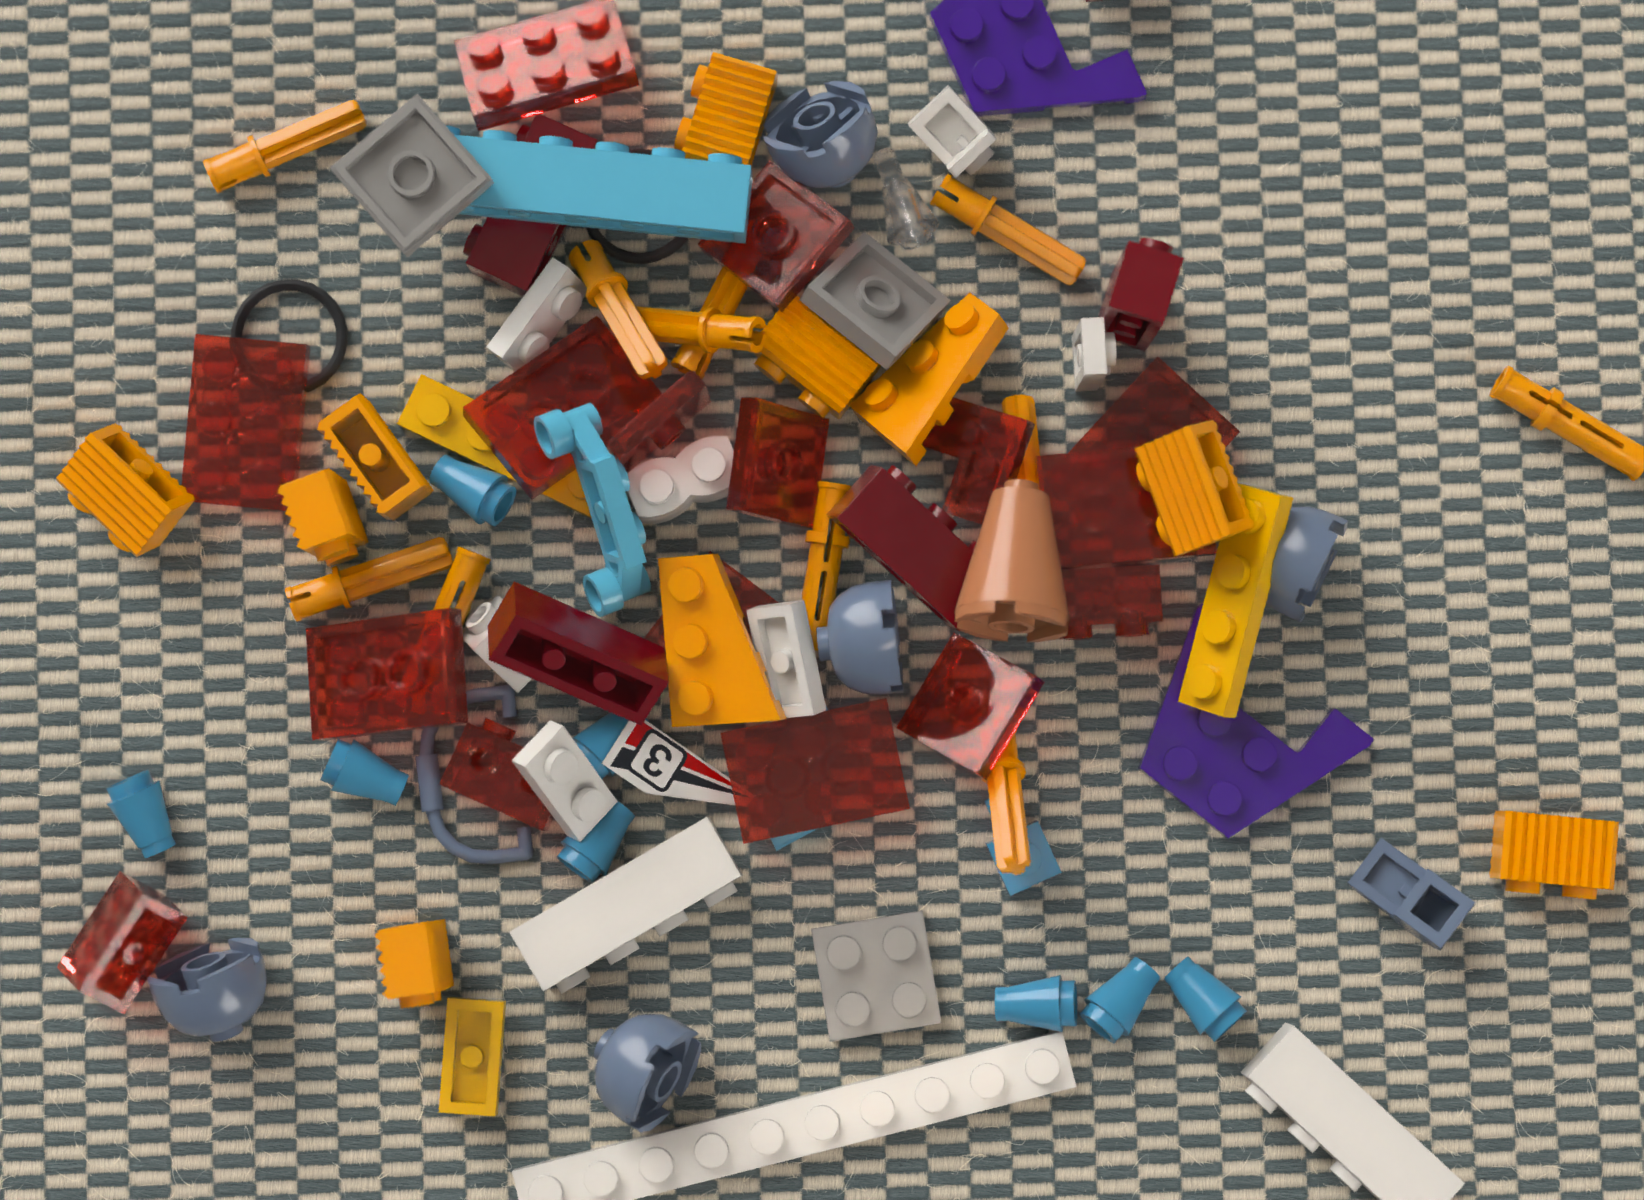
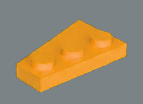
[849,292,1009,466]
[658,553,786,727]

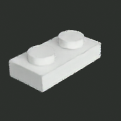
[486,257,587,378]
[1072,317,1116,392]
[746,600,826,718]
[512,720,618,842]

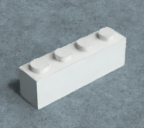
[509,817,743,994]
[1240,1022,1465,1200]

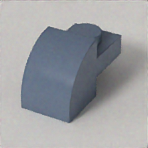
[1347,838,1475,950]

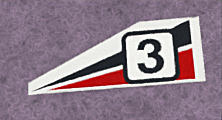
[602,720,759,808]

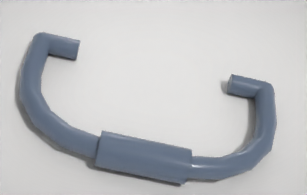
[415,685,533,864]

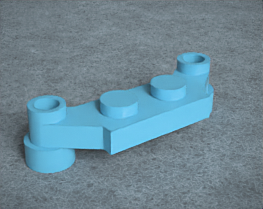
[534,403,651,617]

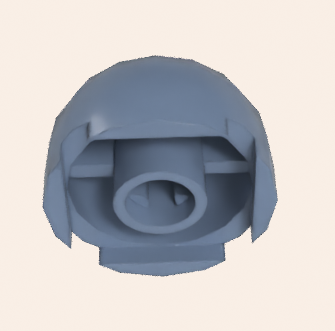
[763,81,878,188]
[1266,506,1349,622]
[817,580,904,695]
[147,938,267,1042]
[594,1014,701,1133]

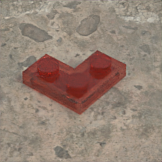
[922,397,1035,525]

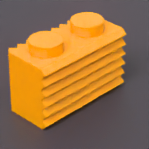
[674,52,778,166]
[754,293,881,420]
[317,393,434,520]
[1135,420,1254,557]
[56,423,195,557]
[277,468,369,566]
[1489,811,1619,900]
[374,919,454,1009]

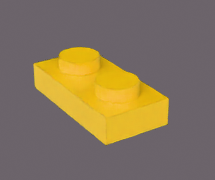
[438,997,506,1116]

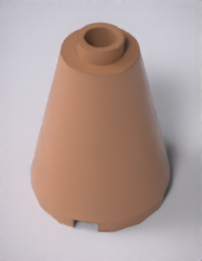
[954,479,1070,642]

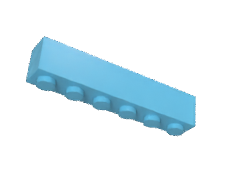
[446,125,753,244]

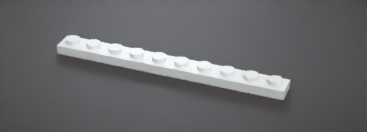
[512,1031,1076,1200]

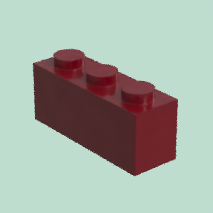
[463,113,598,297]
[1098,237,1184,351]
[826,465,976,631]
[488,581,669,726]

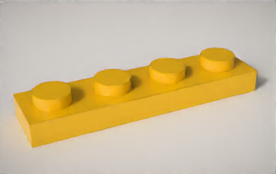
[397,374,592,519]
[1178,483,1293,718]

